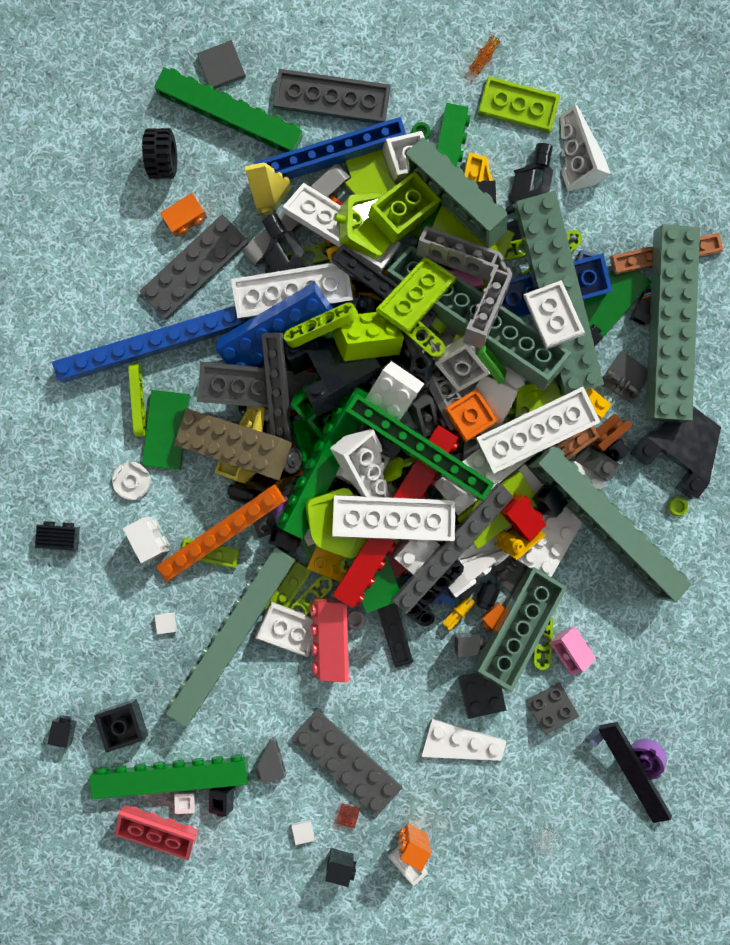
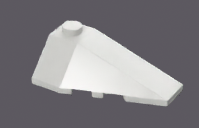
[560,104,610,191]
[330,429,389,498]
[448,550,510,597]

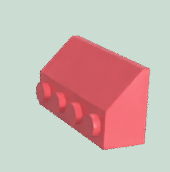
[310,598,349,683]
[114,805,199,860]

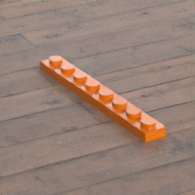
[156,485,286,582]

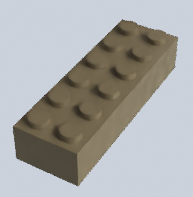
[174,408,292,480]

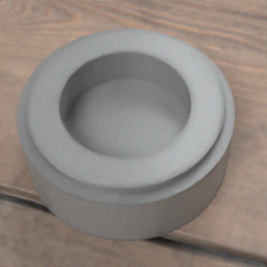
[347,610,365,630]

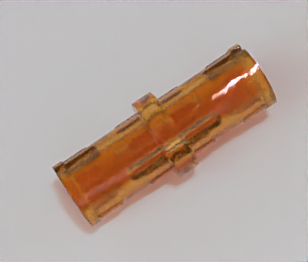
[469,35,500,75]

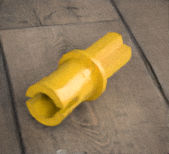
[443,596,476,630]

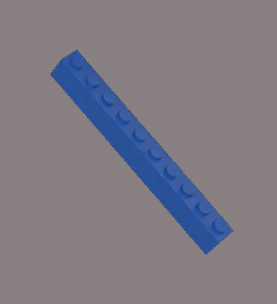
[52,306,243,383]

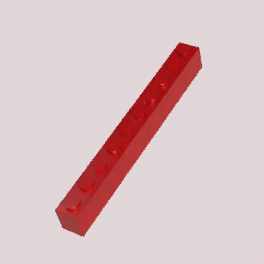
[333,425,459,608]

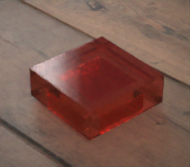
[336,803,360,829]

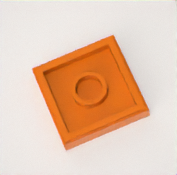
[443,388,498,443]

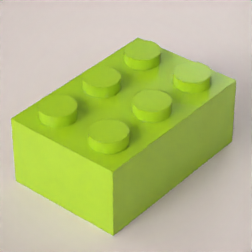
[368,171,441,244]
[332,312,404,361]

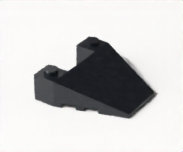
[284,339,381,417]
[629,406,721,499]

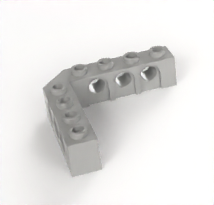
[417,226,513,349]

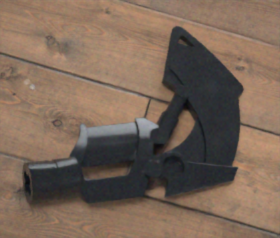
[505,143,553,241]
[262,213,314,272]

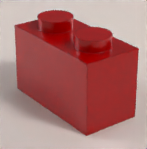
[500,494,546,541]

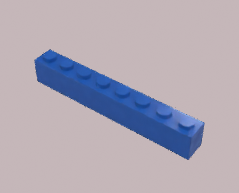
[254,117,406,180]

